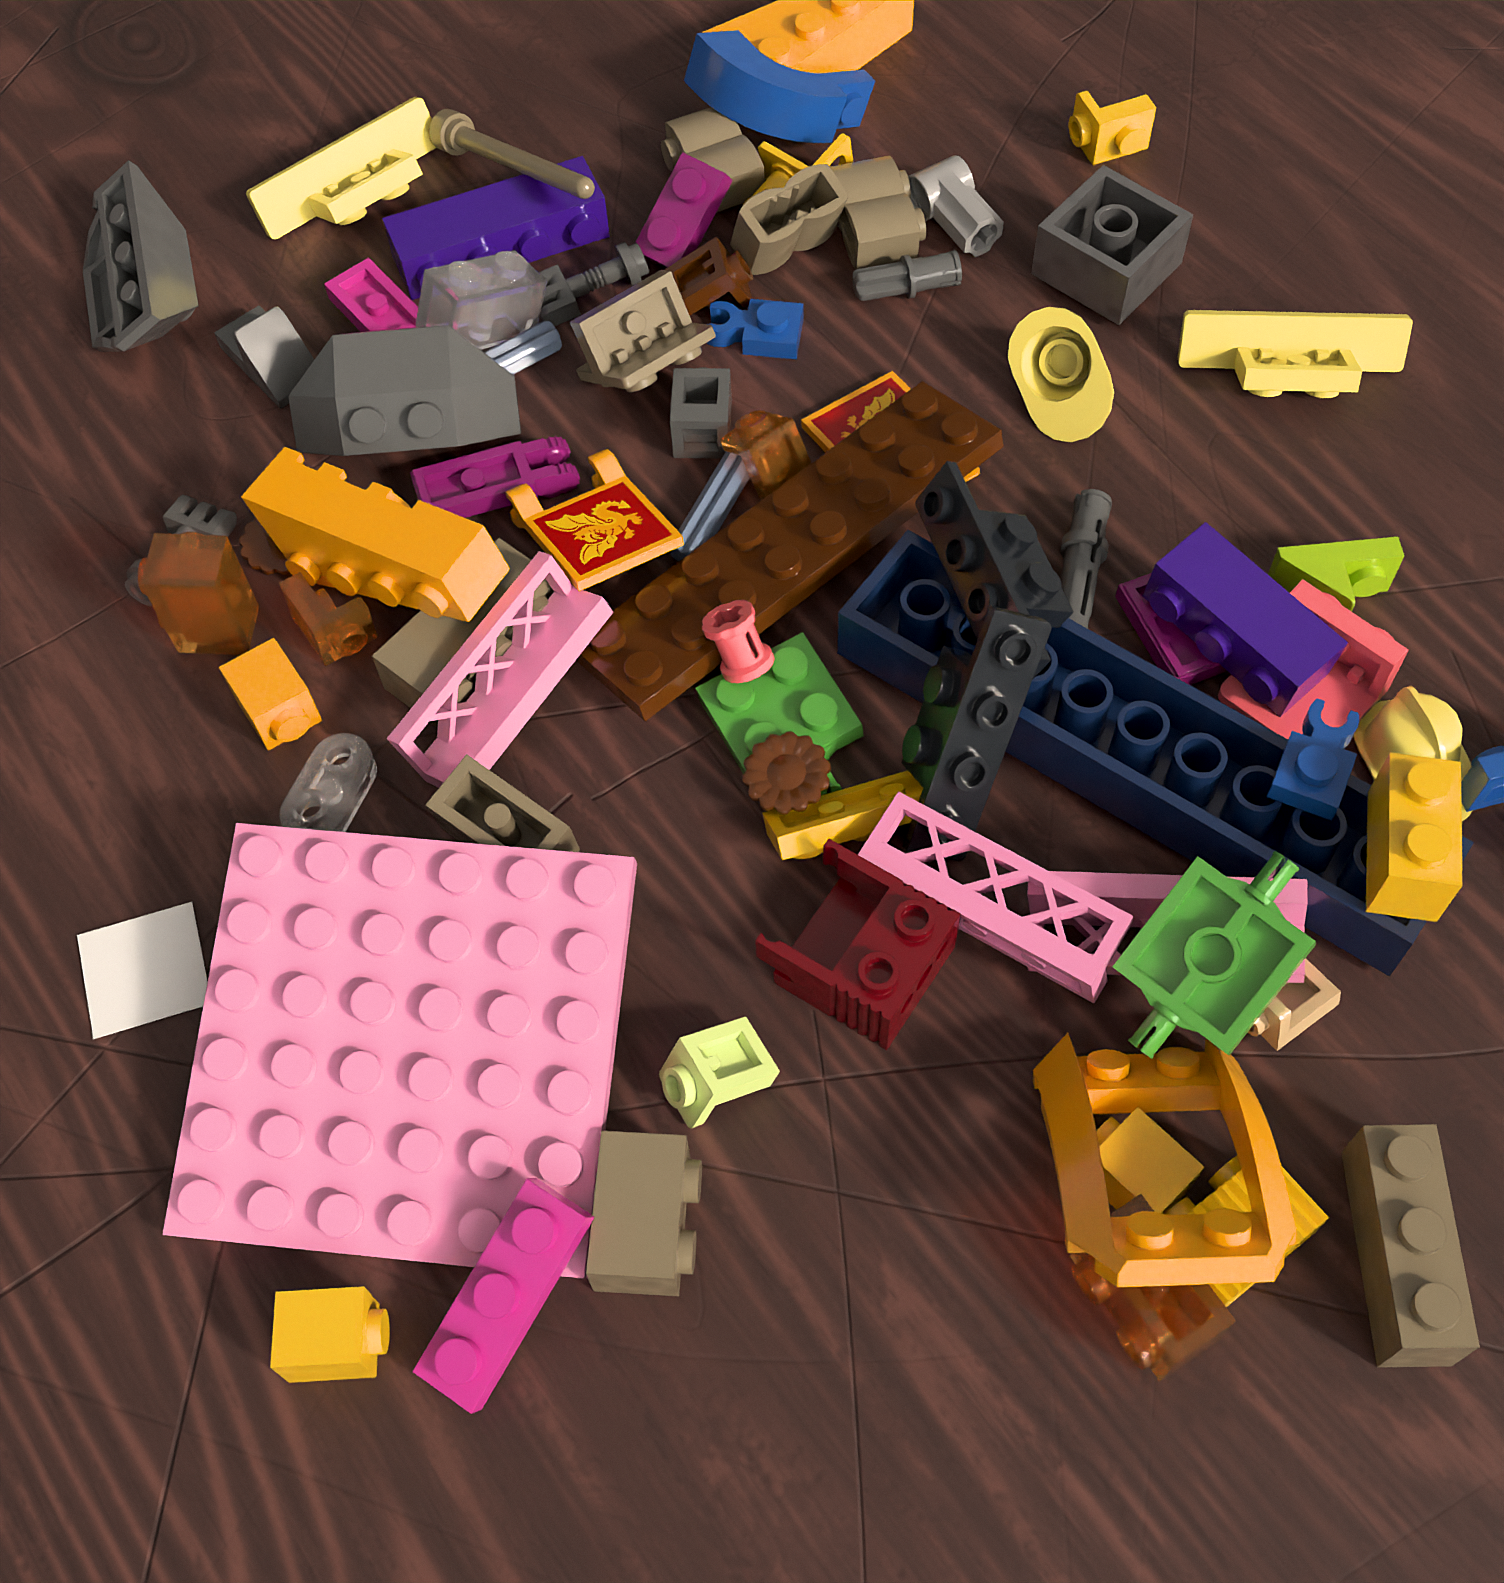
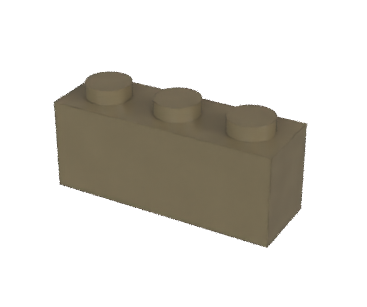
[372,538,554,727]
[1341,1124,1480,1367]

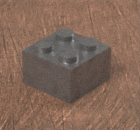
[1031,165,1193,325]

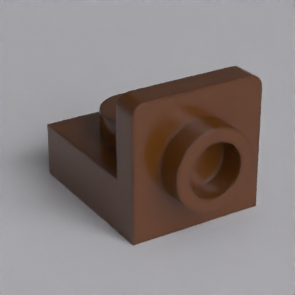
[665,237,753,315]

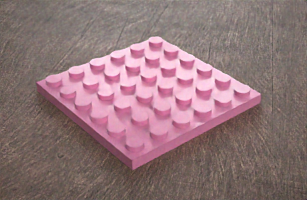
[163,823,637,1279]

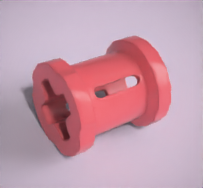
[702,600,775,683]

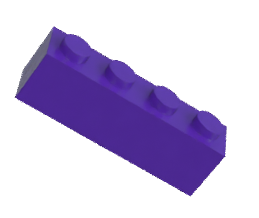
[382,156,610,300]

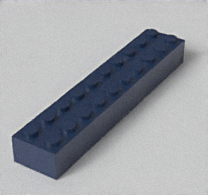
[837,530,1474,977]

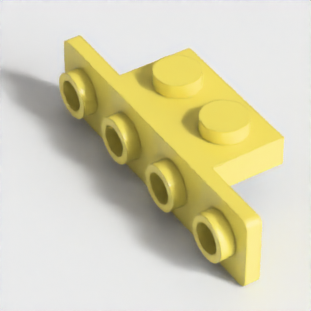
[246,97,436,239]
[1178,310,1413,398]

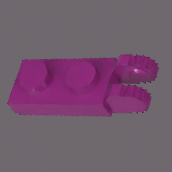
[410,435,580,518]

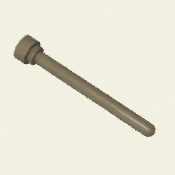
[429,109,595,199]

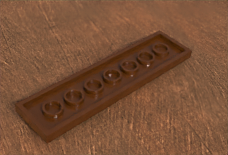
[576,381,1004,722]

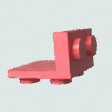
[1218,579,1409,739]

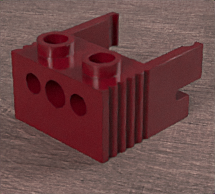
[755,838,961,1051]

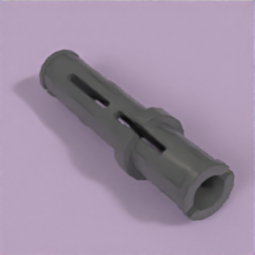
[1060,489,1112,629]

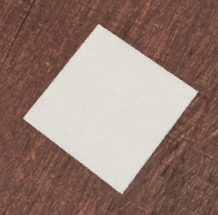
[77,902,208,1039]

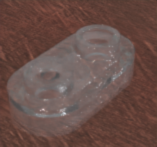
[279,733,377,832]

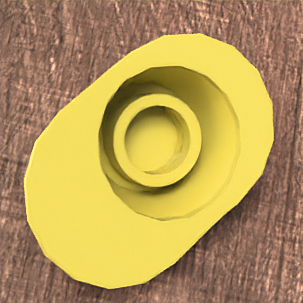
[1008,307,1114,442]
[1353,686,1473,822]

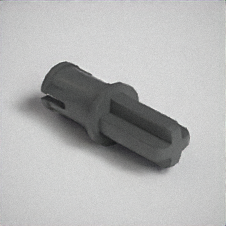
[852,250,962,301]

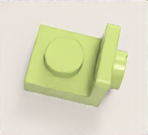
[659,1016,780,1128]

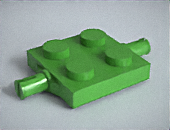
[695,632,864,795]
[1112,851,1316,1059]

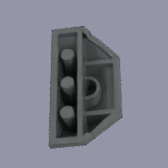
[83,160,199,352]
[288,325,521,456]

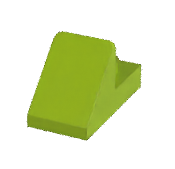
[1268,537,1404,612]

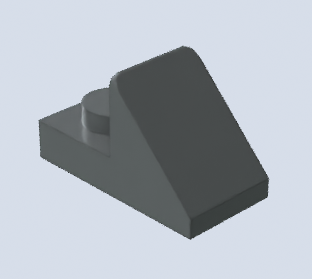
[214,305,314,409]

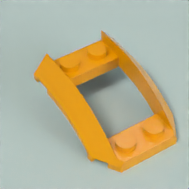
[1033,1032,1297,1287]

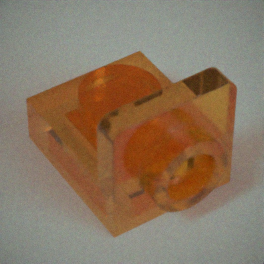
[720,410,811,501]
[279,572,377,666]

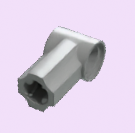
[908,155,1004,257]

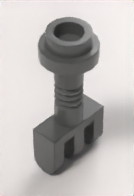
[526,242,649,326]
[125,495,237,606]

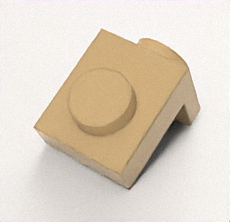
[1247,958,1341,1051]

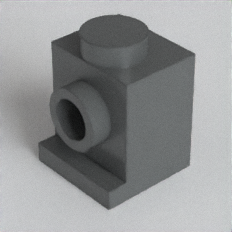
[670,367,732,459]

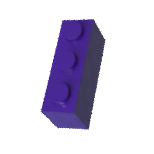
[1142,522,1348,717]

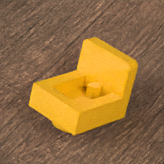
[1068,91,1156,165]

